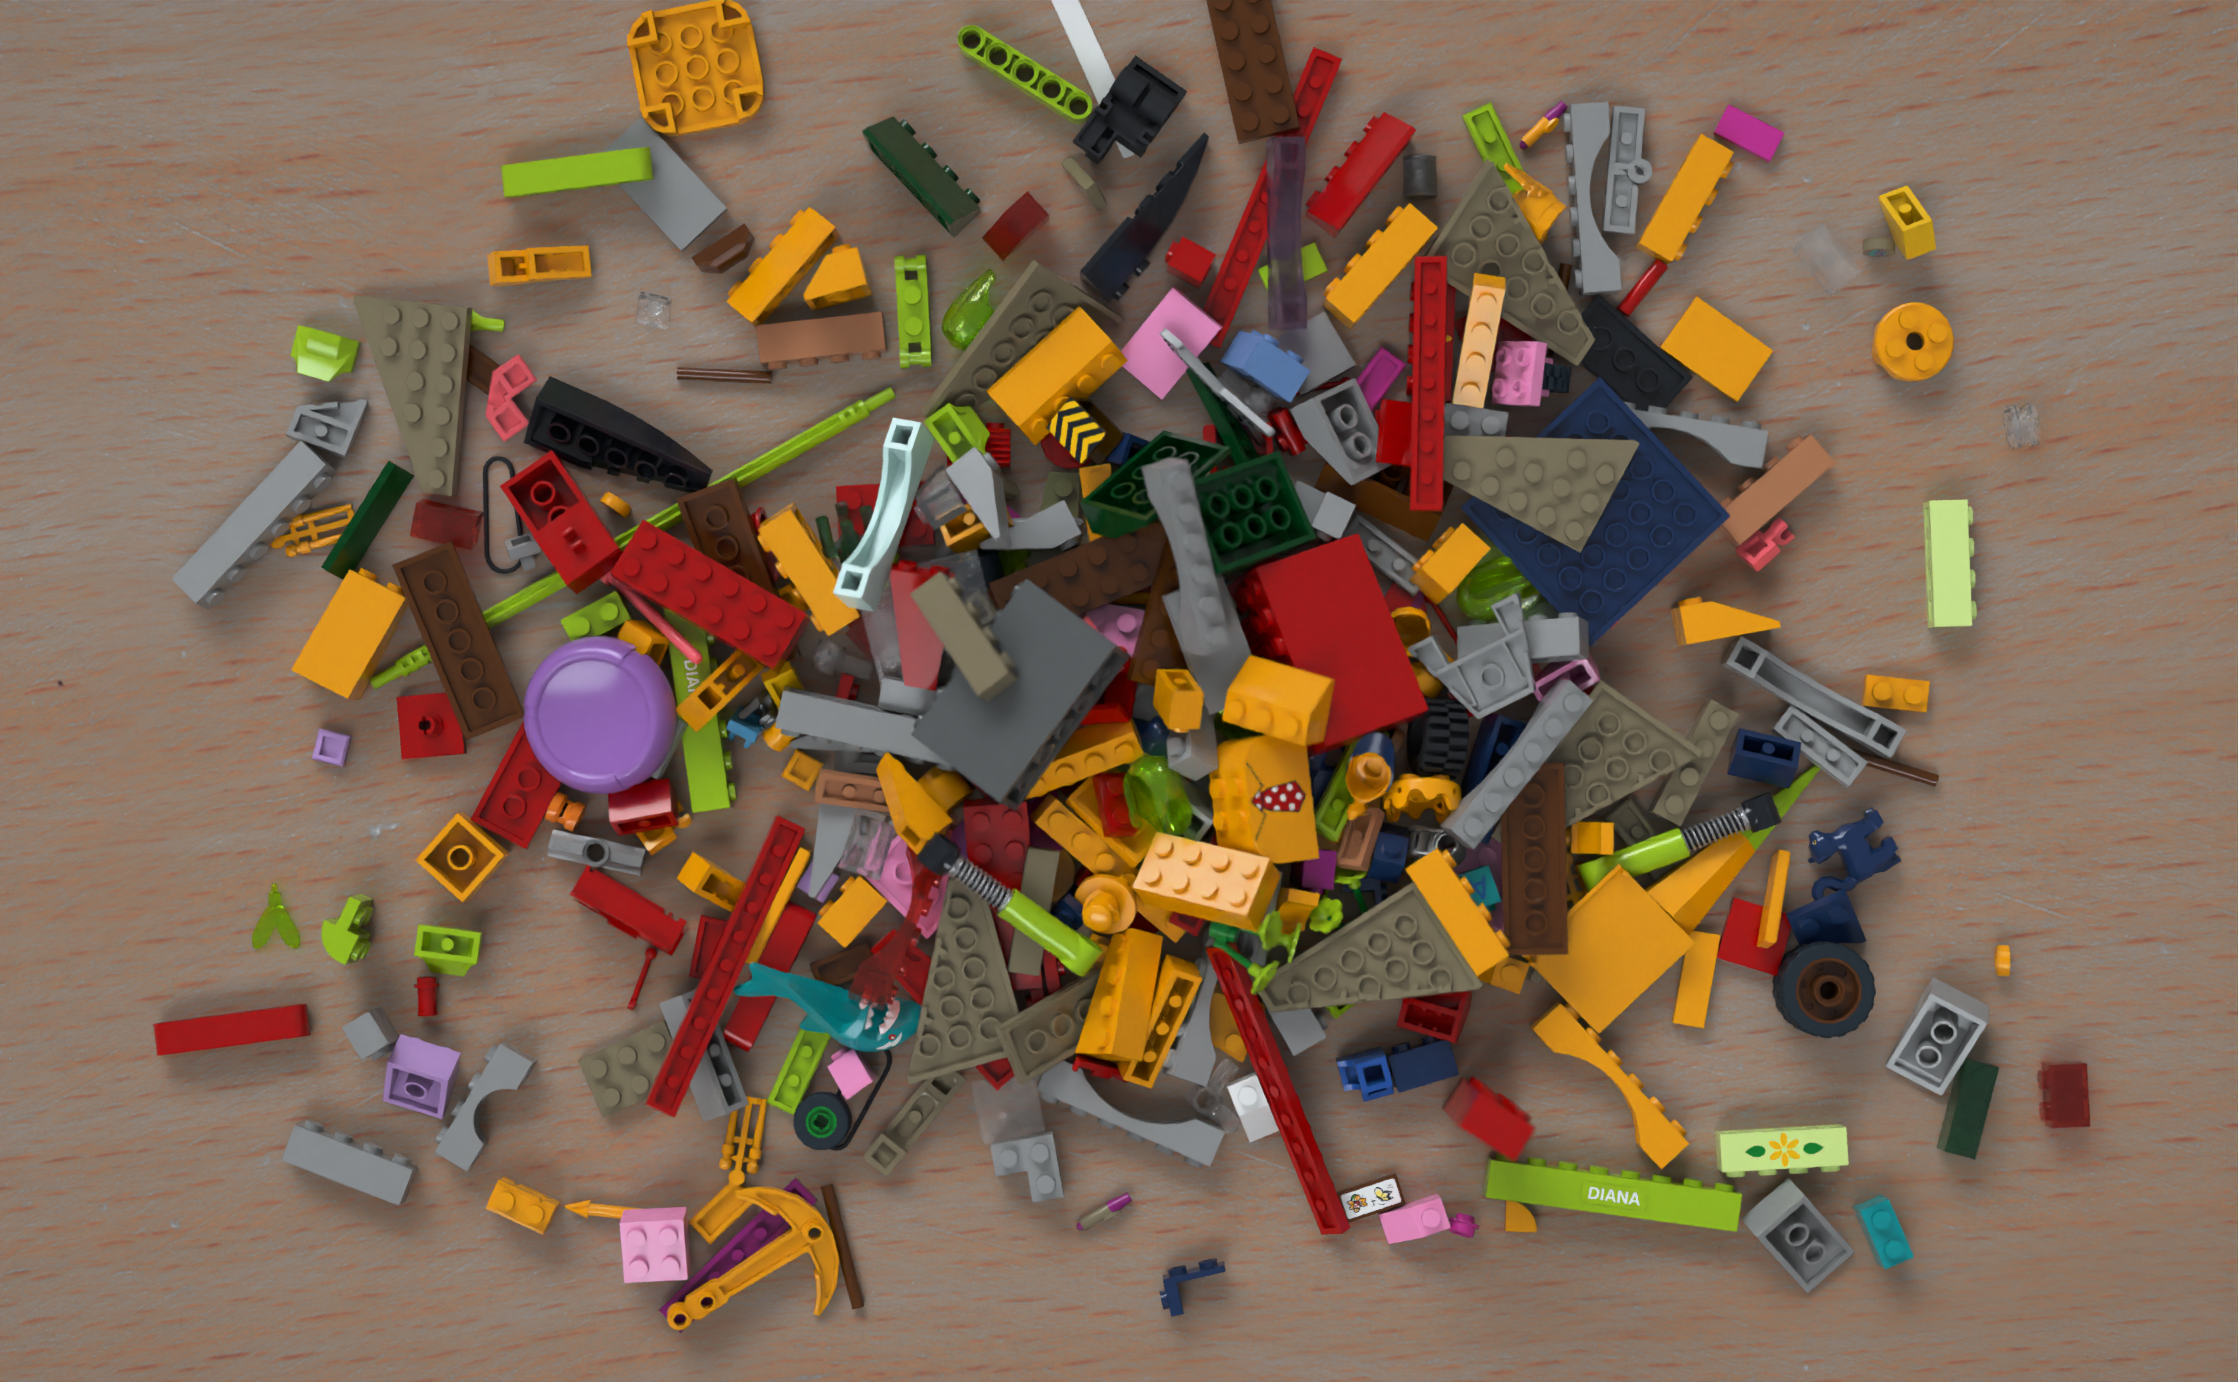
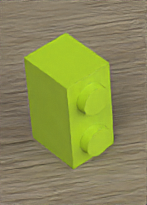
[560,591,636,641]

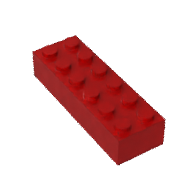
[610,520,810,674]
[963,797,1043,990]
[1442,1076,1535,1162]

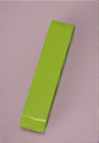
[957,25,1093,124]
[500,147,654,198]

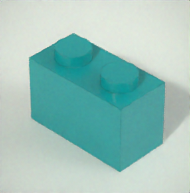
[1853,1194,1914,1270]

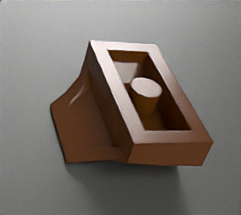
[692,223,754,274]

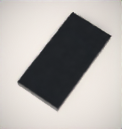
[1580,294,1693,412]

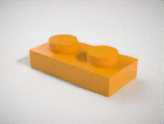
[1862,675,1930,713]

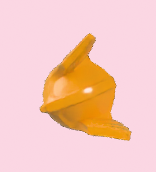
[1503,163,1566,245]

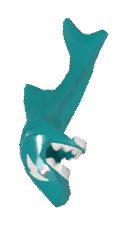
[733,962,921,1052]

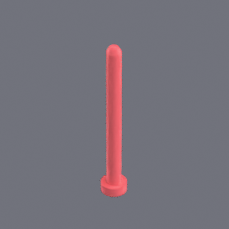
[600,571,703,664]

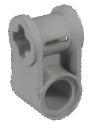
[1406,825,1466,865]

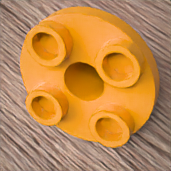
[1074,874,1137,934]

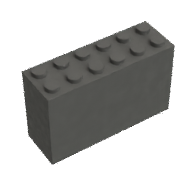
[911,579,1130,811]

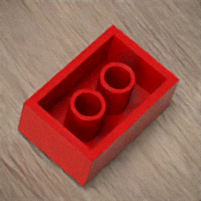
[836,481,936,551]

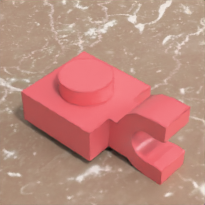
[1735,517,1795,572]

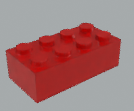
[500,450,623,595]

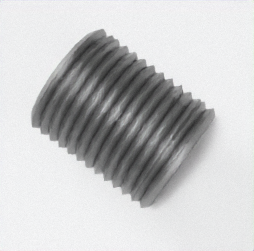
[1403,154,1438,200]

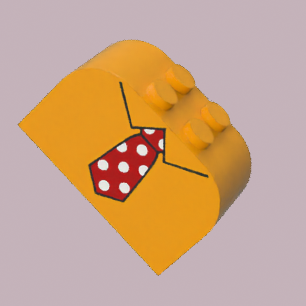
[1209,735,1319,864]

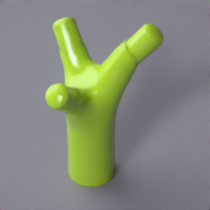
[470,309,505,332]

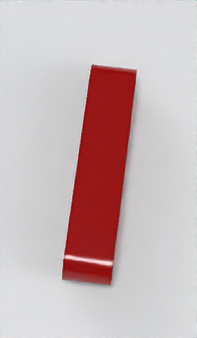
[723,900,818,1052]
[153,1004,311,1056]

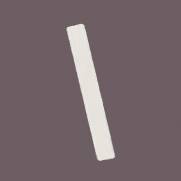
[1051,0,1134,158]

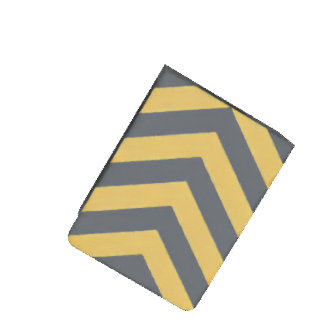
[1046,397,1125,465]

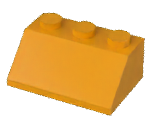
[803,244,873,311]
[1222,655,1335,746]

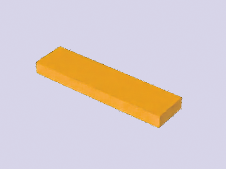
[746,847,812,964]

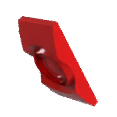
[1396,991,1472,1043]

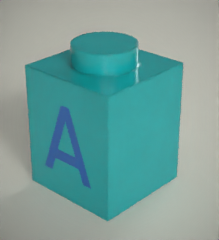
[1457,864,1501,912]

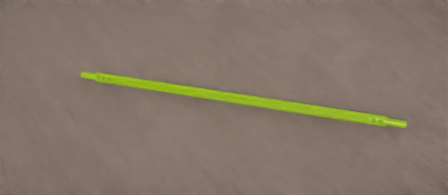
[369,387,896,690]

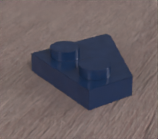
[1785,889,1867,944]

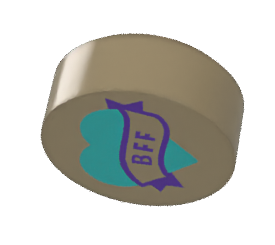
[1863,237,1895,257]

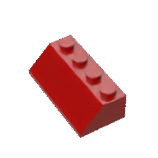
[1305,112,1416,238]

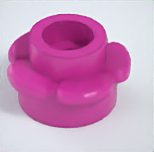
[1448,1213,1479,1238]

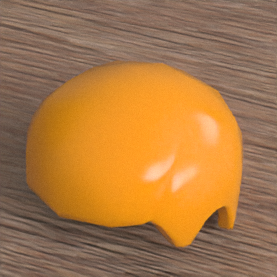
[1391,606,1431,657]

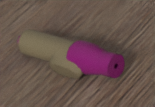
[1076,1192,1132,1231]

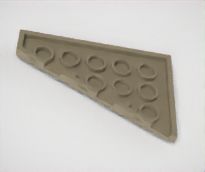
[1424,159,1595,366]
[921,259,1124,418]
[354,295,472,496]
[1444,435,1640,553]
[1491,680,1703,843]
[907,876,1019,1084]
[1258,882,1483,1013]

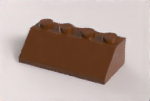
[1314,461,1454,542]

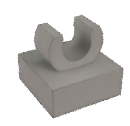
[504,532,542,571]

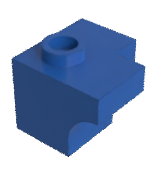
[1336,1046,1394,1102]

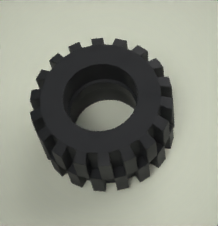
[1406,698,1469,779]

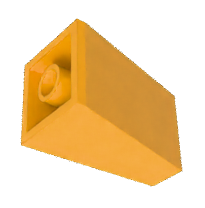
[291,567,409,700]

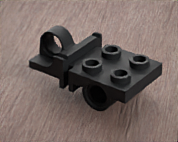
[1073,55,1187,164]

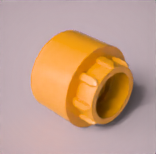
[917,766,974,815]

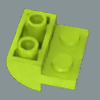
[321,894,374,965]

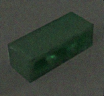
[1936,1058,1999,1159]

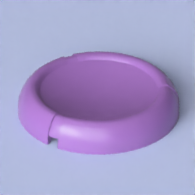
[523,636,677,794]

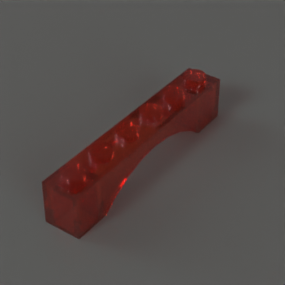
[848,829,956,1011]

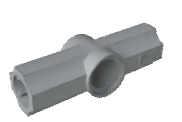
[547,829,647,876]

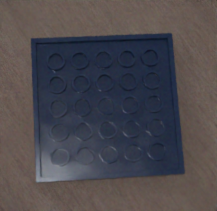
[1460,377,1730,646]

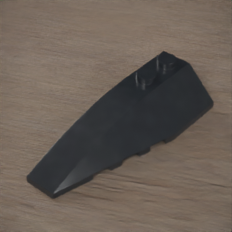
[1080,133,1209,303]
[523,376,713,493]

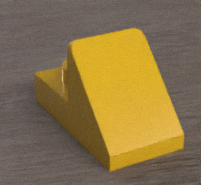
[760,661,805,709]

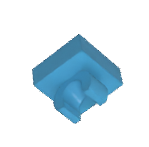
[726,705,765,749]

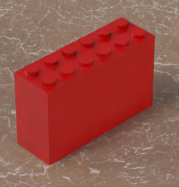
[1239,533,1429,759]

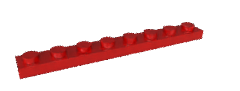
[1410,256,1448,512]

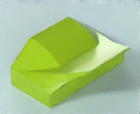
[290,325,361,382]
[923,403,990,464]
[414,924,483,977]

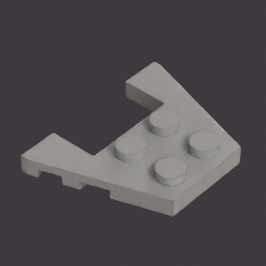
[1407,592,1536,719]

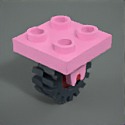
[1491,341,1571,407]

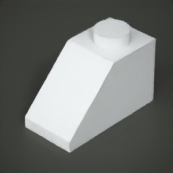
[1226,1072,1279,1142]

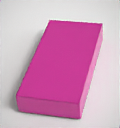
[1713,104,1784,162]
[1356,346,1407,412]

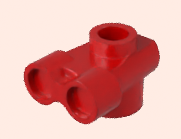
[1266,406,1308,456]

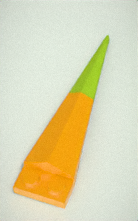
[1644,764,1820,935]

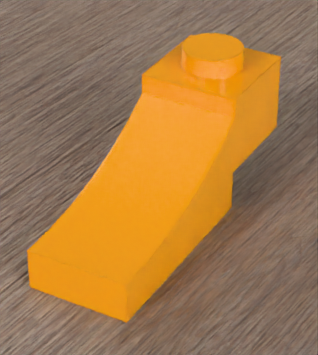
[487,245,592,287]

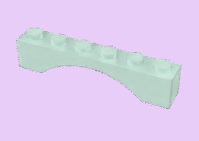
[833,418,935,612]

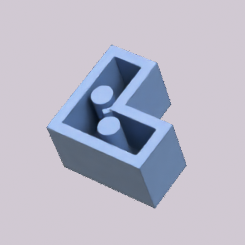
[1220,330,1310,403]

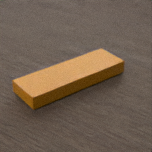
[1757,849,1791,949]
[1671,930,1721,1028]

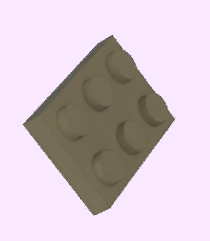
[578,1021,673,1118]

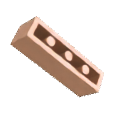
[756,311,888,370]
[1719,434,1836,547]

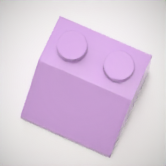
[383,1034,461,1119]

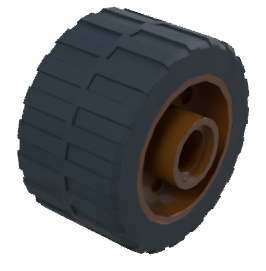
[1772,941,1876,1038]

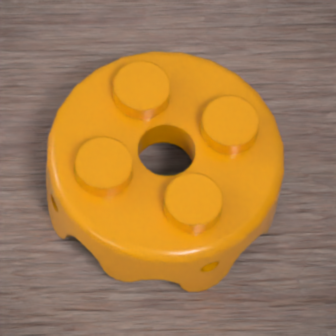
[1871,302,1954,382]
[1383,774,1462,824]

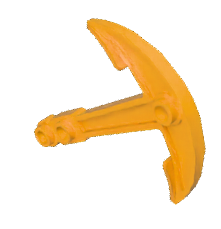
[667,1186,839,1330]

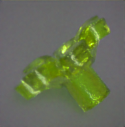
[998,550,1031,576]

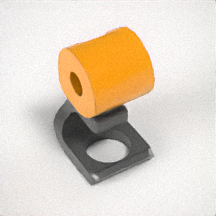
[738,689,798,752]

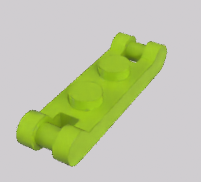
[894,254,932,369]

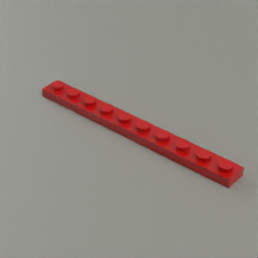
[1203,47,1342,349]
[644,815,806,1118]
[1205,941,1351,1235]

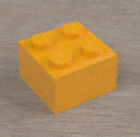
[1409,523,1491,605]
[415,812,510,902]

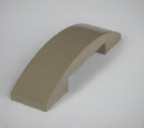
[863,1071,967,1177]

